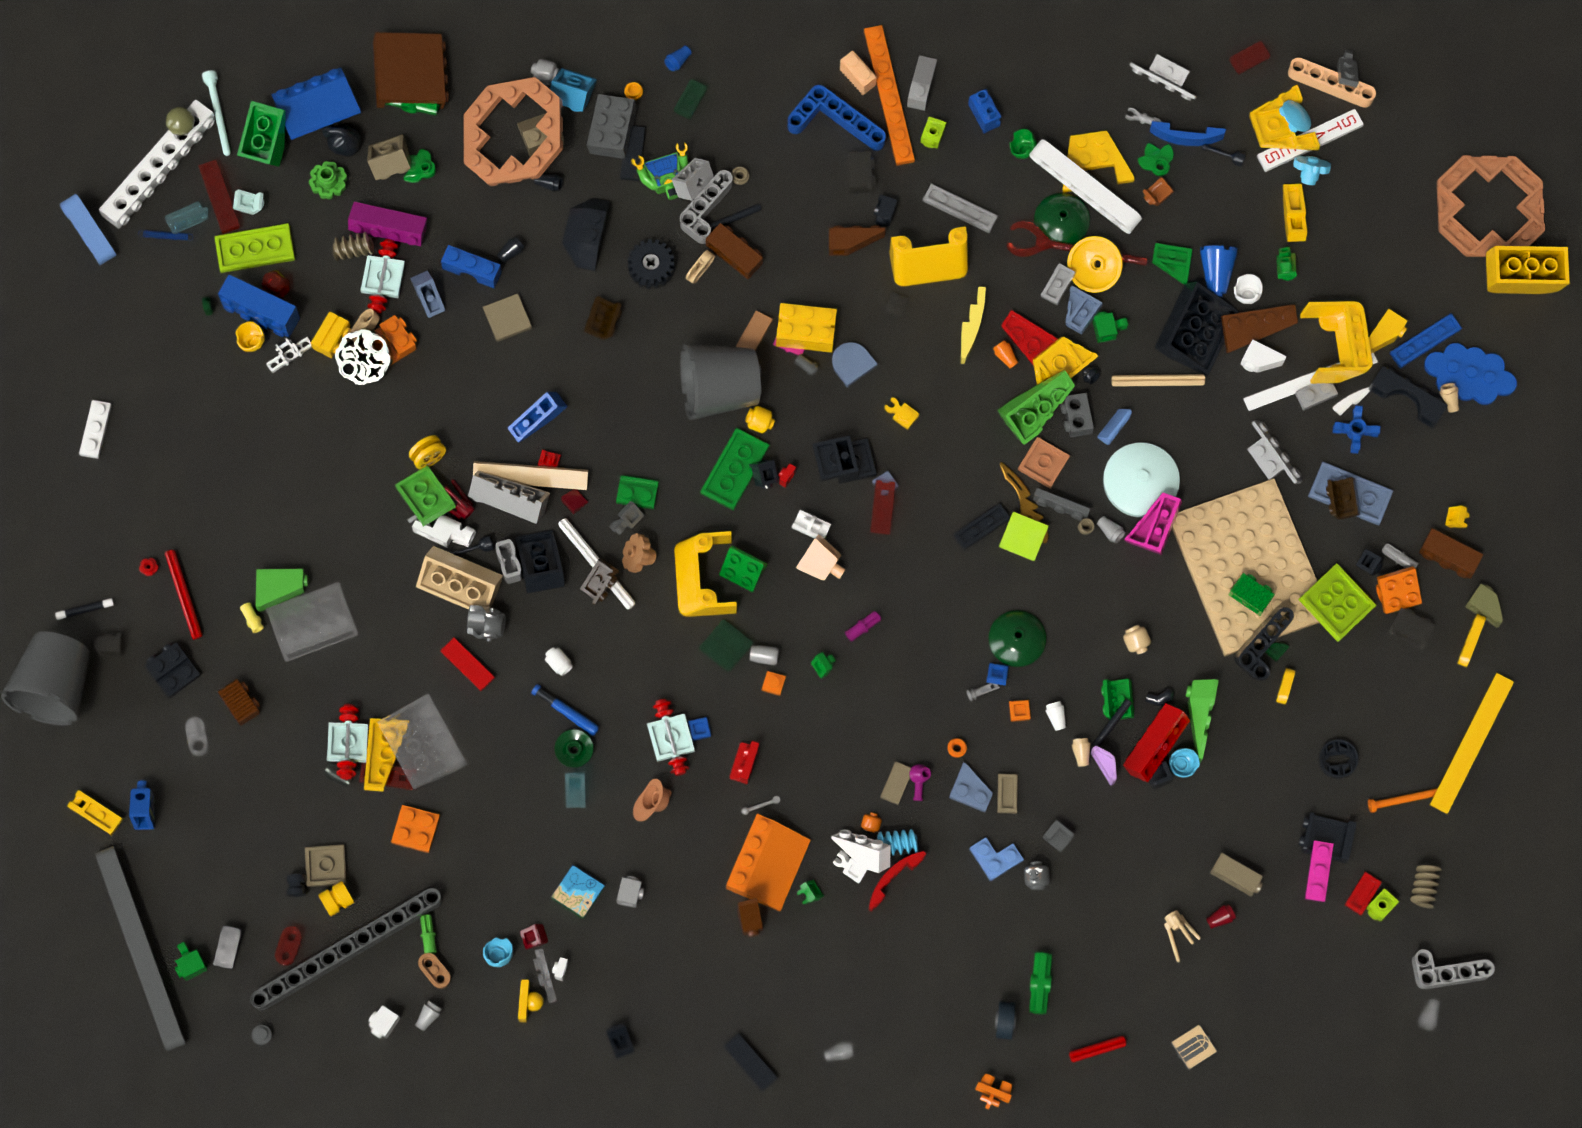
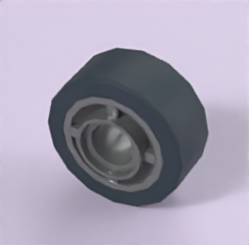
[995,1001,1016,1040]

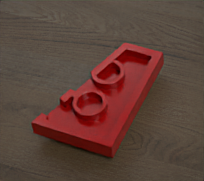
[1001,310,1058,366]

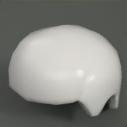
[1234,274,1263,304]

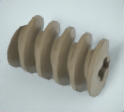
[332,232,374,261]
[1410,865,1442,909]

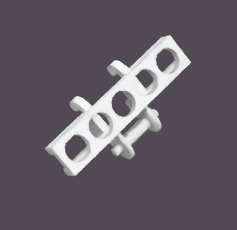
[266,337,312,373]

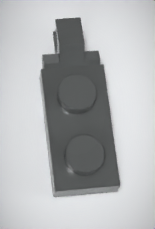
[1337,49,1359,88]

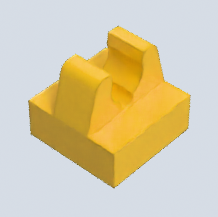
[1445,505,1470,528]

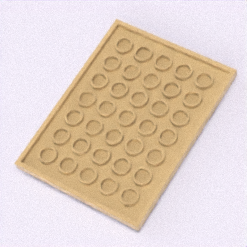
[1172,479,1320,657]

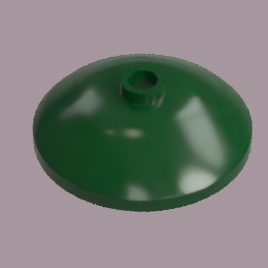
[1034,193,1090,247]
[988,610,1046,667]

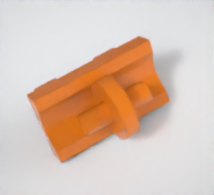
[975,1074,1012,1110]

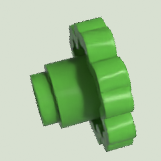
[309,161,347,199]

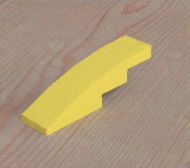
[961,287,986,364]

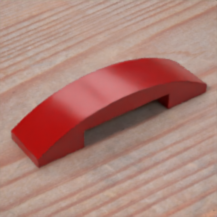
[868,851,926,912]

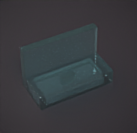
[165,201,208,234]

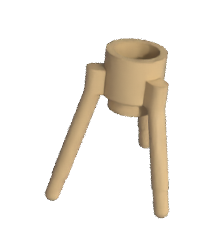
[1164,910,1201,962]

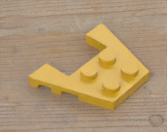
[1249,85,1320,150]
[1062,131,1135,193]

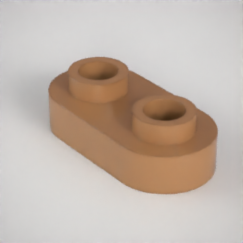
[418,953,451,989]

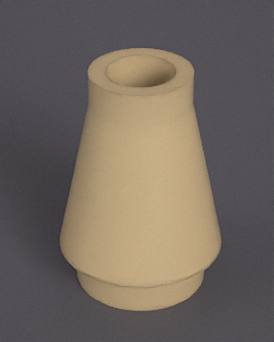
[1439,383,1459,412]
[1071,738,1090,767]

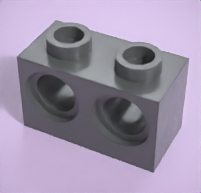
[1060,393,1094,438]

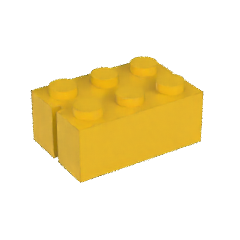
[776,303,837,353]

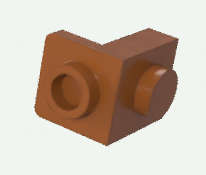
[1143,177,1175,206]

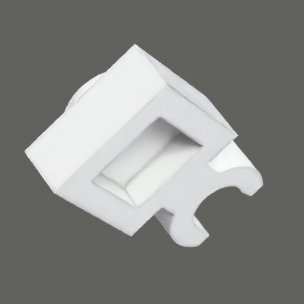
[833,850,868,883]

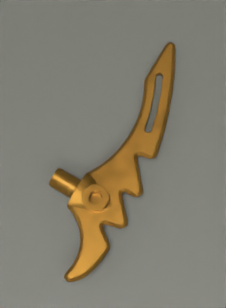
[1000,462,1048,544]

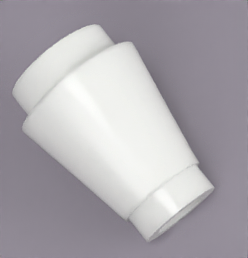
[1045,701,1066,731]

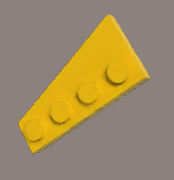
[364,718,409,791]

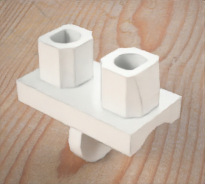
[792,510,831,539]

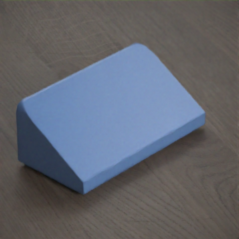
[1098,409,1132,445]

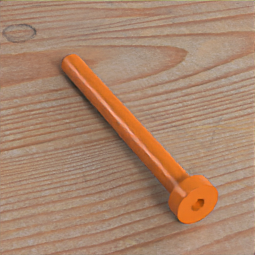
[1368,788,1438,813]

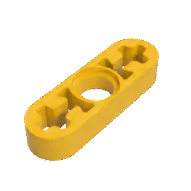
[1457,614,1486,667]

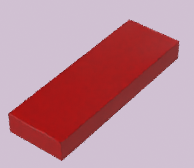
[440,638,495,691]

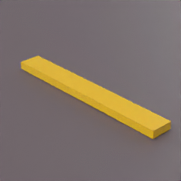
[1430,673,1514,814]

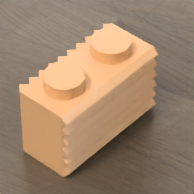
[840,51,877,95]

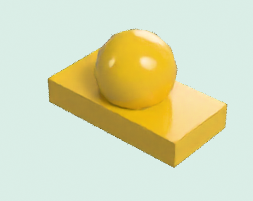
[518,980,544,1022]

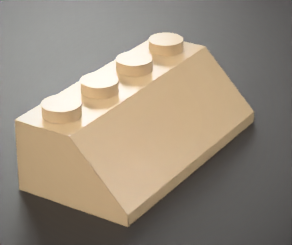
[416,546,503,610]

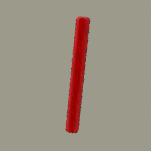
[165,550,202,640]

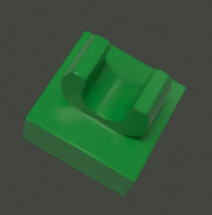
[811,652,836,679]
[797,880,824,904]

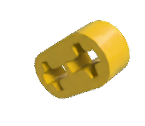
[1276,668,1295,705]

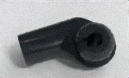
[1145,688,1174,706]

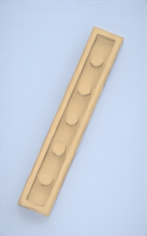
[473,461,588,490]

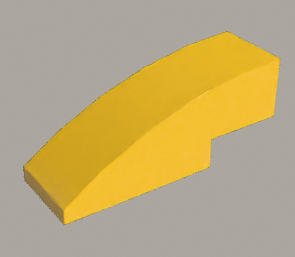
[1283,184,1307,242]

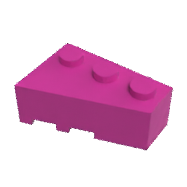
[1124,493,1182,555]

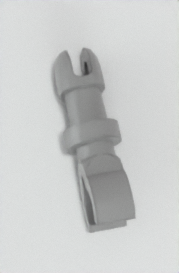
[1125,108,1161,125]

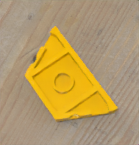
[1033,337,1098,385]

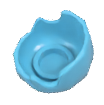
[1168,748,1200,778]
[483,937,513,967]

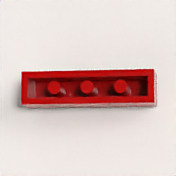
[1123,703,1190,783]

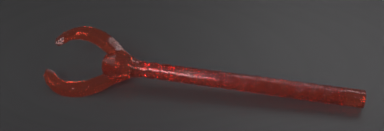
[1006,221,1147,266]

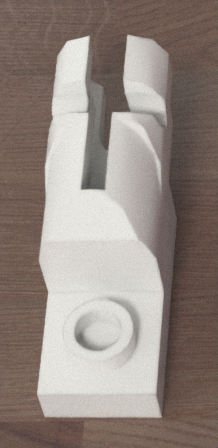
[412,516,476,548]

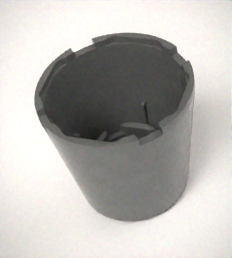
[680,344,762,420]
[1,631,90,725]

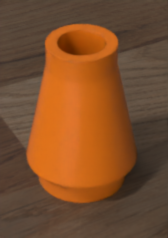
[993,340,1019,369]

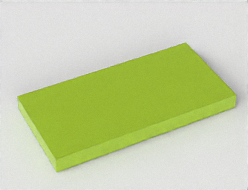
[214,223,295,273]

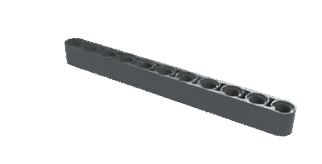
[95,846,186,1051]
[250,888,442,1011]

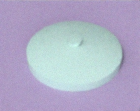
[1103,443,1180,518]

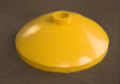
[1067,236,1123,293]

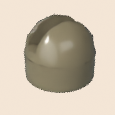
[1078,518,1094,535]

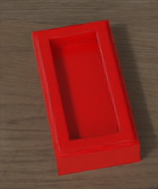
[1345,872,1382,915]

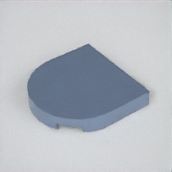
[832,342,877,387]

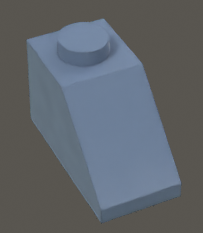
[410,271,446,318]

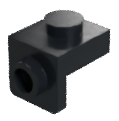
[606,1023,635,1059]

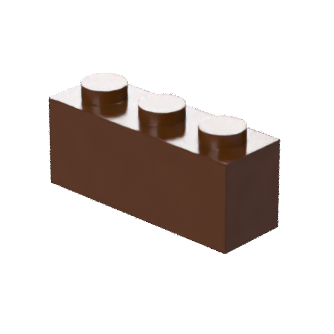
[706,223,763,280]
[1419,528,1484,579]

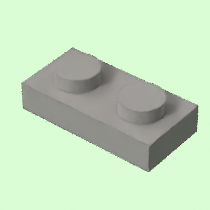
[1041,263,1076,305]
[1295,383,1338,411]

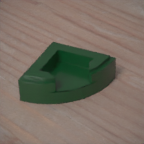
[202,297,213,316]
[1265,643,1289,662]

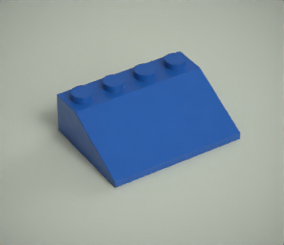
[271,67,361,140]

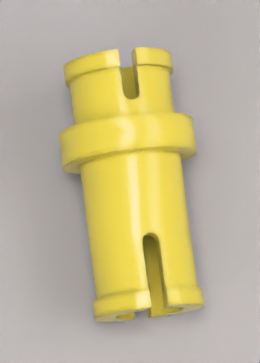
[240,602,264,633]

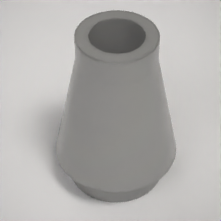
[1097,516,1125,543]
[415,1000,442,1031]

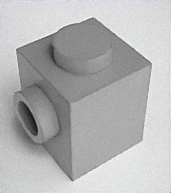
[617,876,645,908]

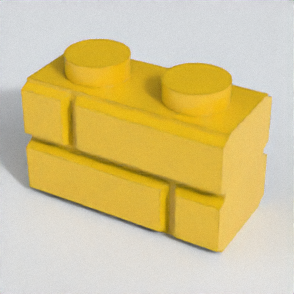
[311,312,351,358]

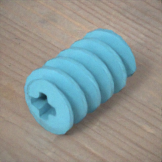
[877,829,918,856]

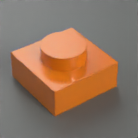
[762,671,786,696]

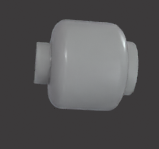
[531,59,560,85]

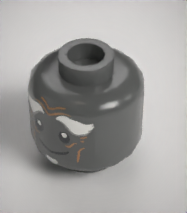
[1024,861,1050,890]

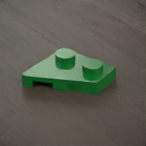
[1152,243,1192,285]

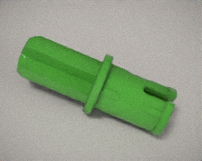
[420,915,437,954]

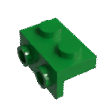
[1101,679,1134,720]

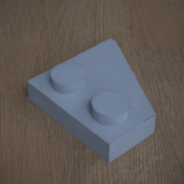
[1066,286,1102,335]
[949,763,993,812]

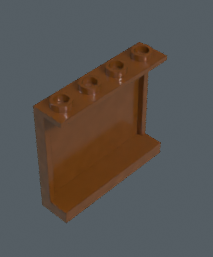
[373,32,448,109]

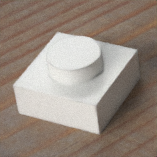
[552,957,569,981]

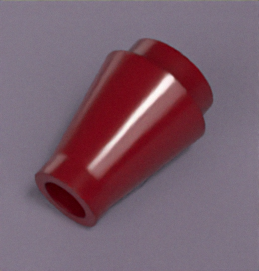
[1206,904,1236,929]

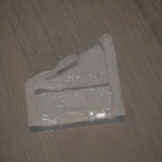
[533,948,557,1003]

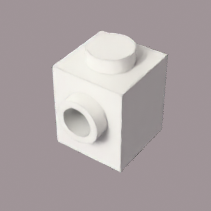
[369,1005,400,1039]

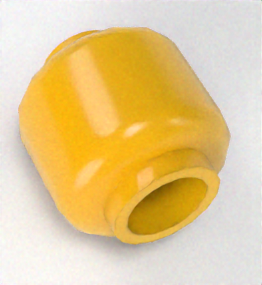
[745,406,775,433]

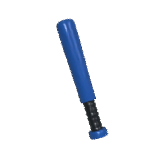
[531,684,599,736]

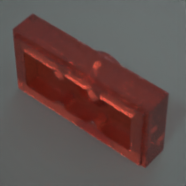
[1229,41,1271,75]

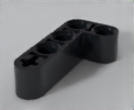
[1234,607,1294,681]

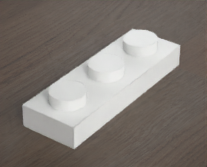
[79,400,112,459]

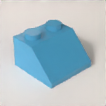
[550,68,597,112]

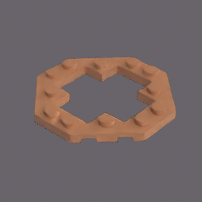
[464,77,563,186]
[1437,155,1545,257]

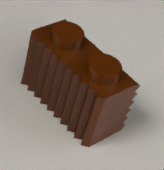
[218,679,260,726]

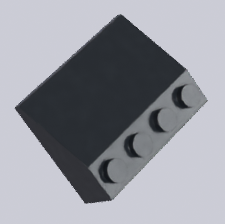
[1154,282,1239,376]

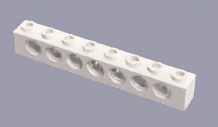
[99,100,215,229]

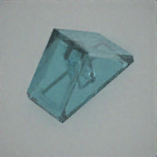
[565,772,586,808]

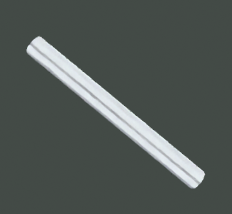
[558,518,635,609]

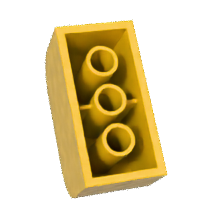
[1486,246,1570,294]

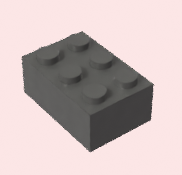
[587,94,637,159]

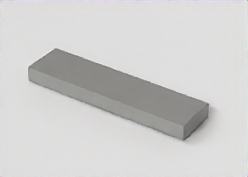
[923,184,998,233]

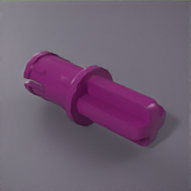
[845,612,881,642]

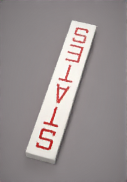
[1257,109,1364,172]

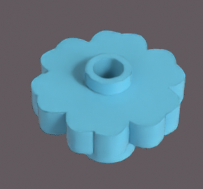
[1293,156,1331,185]

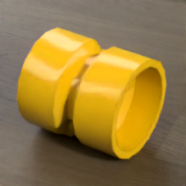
[318,881,354,917]

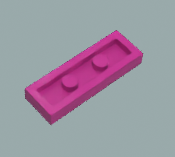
[1305,841,1333,902]

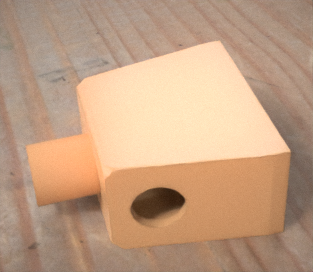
[796,534,846,581]

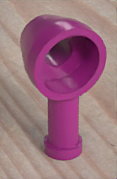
[909,764,931,801]

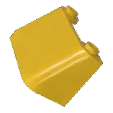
[889,226,968,286]

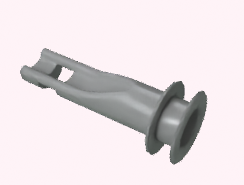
[967,683,1000,701]

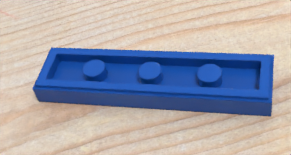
[1389,313,1462,369]

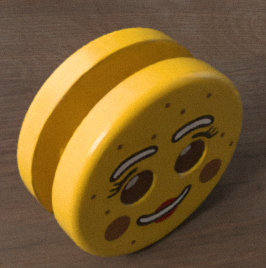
[409,435,446,469]

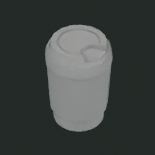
[750,645,779,665]

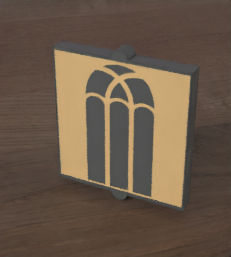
[1170,1024,1218,1070]

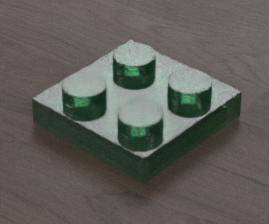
[699,619,753,673]

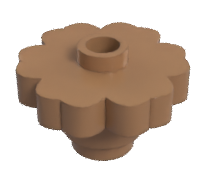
[622,533,656,573]

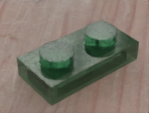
[674,79,707,120]

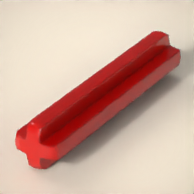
[1069,1036,1127,1062]

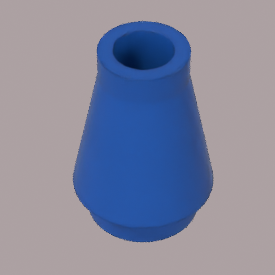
[664,46,692,71]

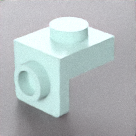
[233,189,264,215]

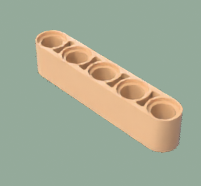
[1288,58,1376,108]

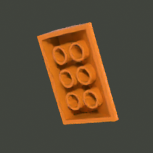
[726,814,811,912]

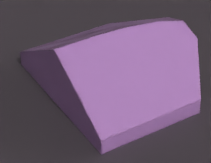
[1091,746,1117,786]

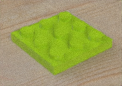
[1298,563,1376,642]

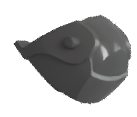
[467,605,506,642]

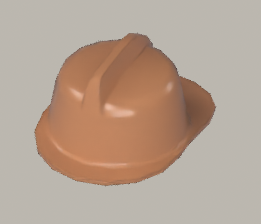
[633,779,672,822]

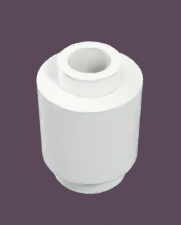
[545,647,573,676]

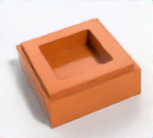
[1009,700,1031,722]

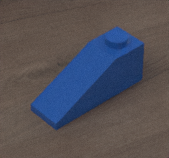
[508,392,568,443]

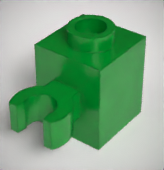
[1092,312,1128,343]
[174,942,207,981]

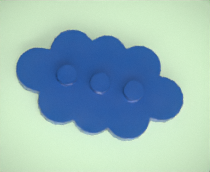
[1424,343,1517,405]

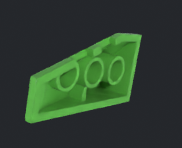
[997,370,1075,445]
[1186,679,1219,763]

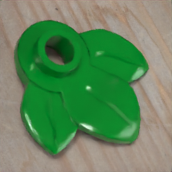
[1138,143,1174,176]
[403,149,436,183]

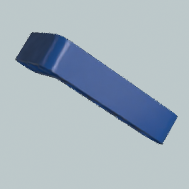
[787,85,886,151]

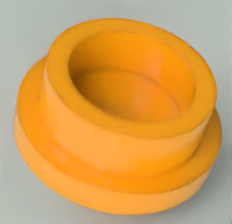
[624,82,643,100]

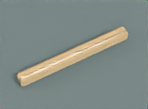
[1111,374,1205,386]

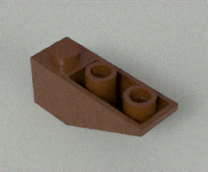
[829,226,885,256]

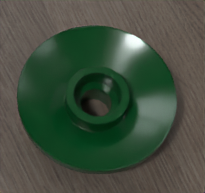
[554,729,593,768]

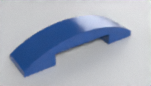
[1149,121,1226,146]

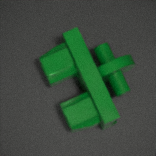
[1276,247,1297,281]

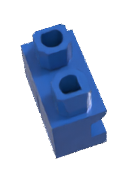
[968,89,1001,133]

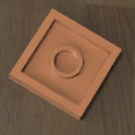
[1018,437,1070,489]

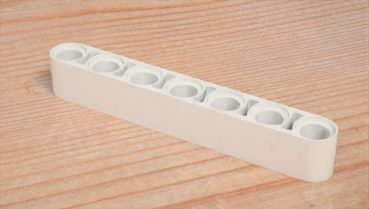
[1029,140,1142,234]

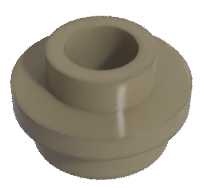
[731,167,749,185]

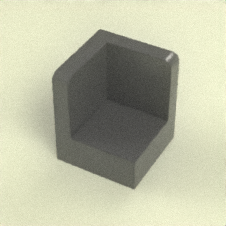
[1043,820,1074,852]

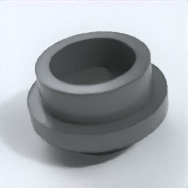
[252,1025,272,1045]

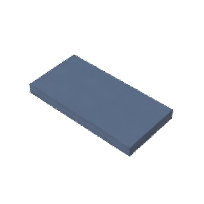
[1308,462,1393,526]

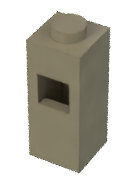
[1210,853,1263,896]

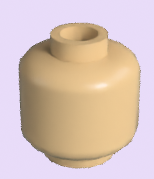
[1123,625,1151,654]

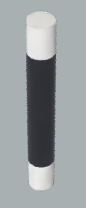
[55,598,114,620]

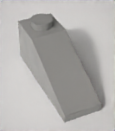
[907,55,937,111]

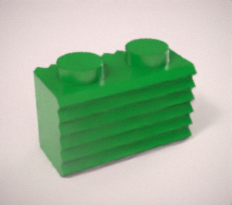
[1228,573,1275,616]

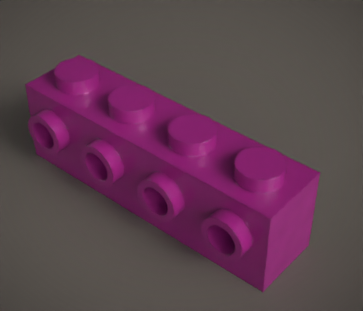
[348,202,427,246]

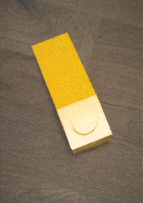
[1369,309,1407,354]

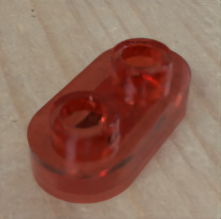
[275,926,302,966]

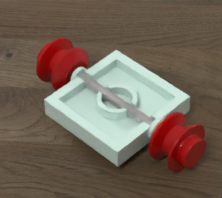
[361,239,405,313]
[647,699,695,776]
[327,704,368,780]

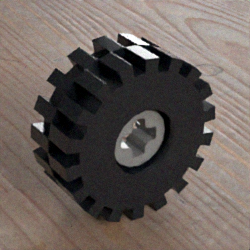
[627,239,675,290]

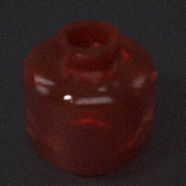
[262,270,290,298]

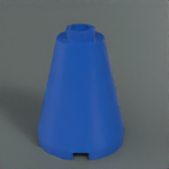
[1200,246,1238,297]

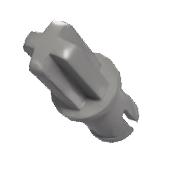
[1381,543,1419,568]

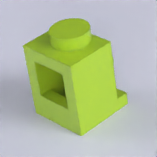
[920,116,946,149]
[1366,888,1399,922]

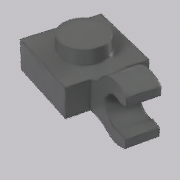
[609,501,644,535]

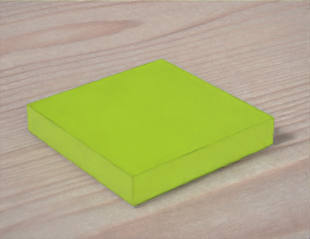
[999,512,1049,561]

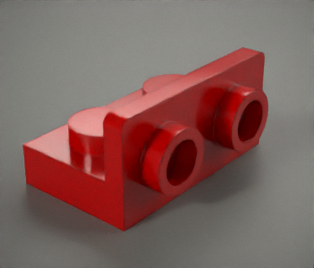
[730,741,759,785]

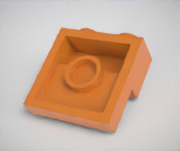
[374,315,417,366]

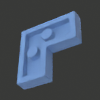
[969,838,1024,882]

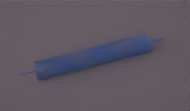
[138,230,193,241]

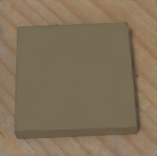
[483,294,532,342]
[305,844,347,887]

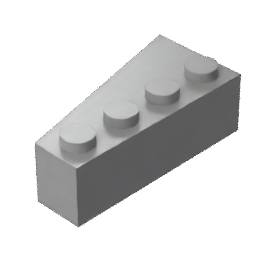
[468,471,550,524]

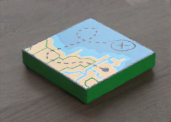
[551,864,605,919]

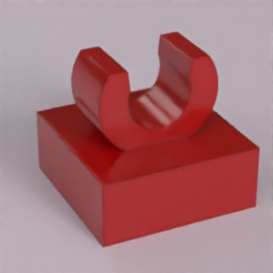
[538,450,561,467]

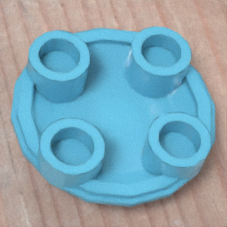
[1279,100,1311,133]

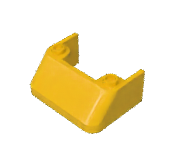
[1300,301,1373,384]
[674,531,737,617]

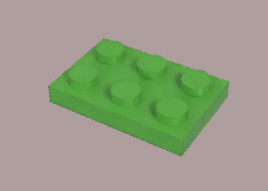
[395,465,456,526]

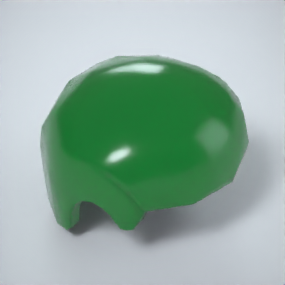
[1009,129,1037,159]

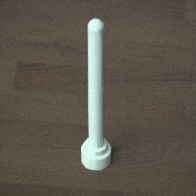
[202,70,231,156]

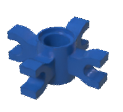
[1333,405,1381,454]

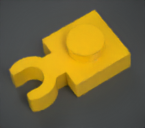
[884,397,920,430]

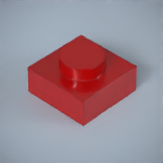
[778,464,796,488]

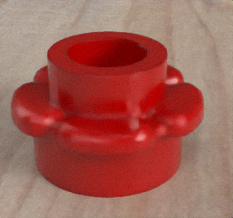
[139,558,158,576]

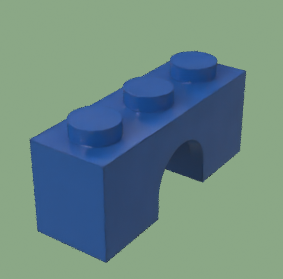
[441,245,502,289]

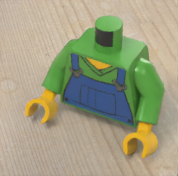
[631,142,688,200]

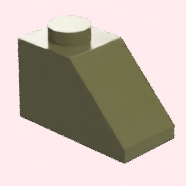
[1465,584,1503,628]

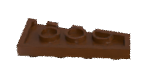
[1221,304,1298,353]

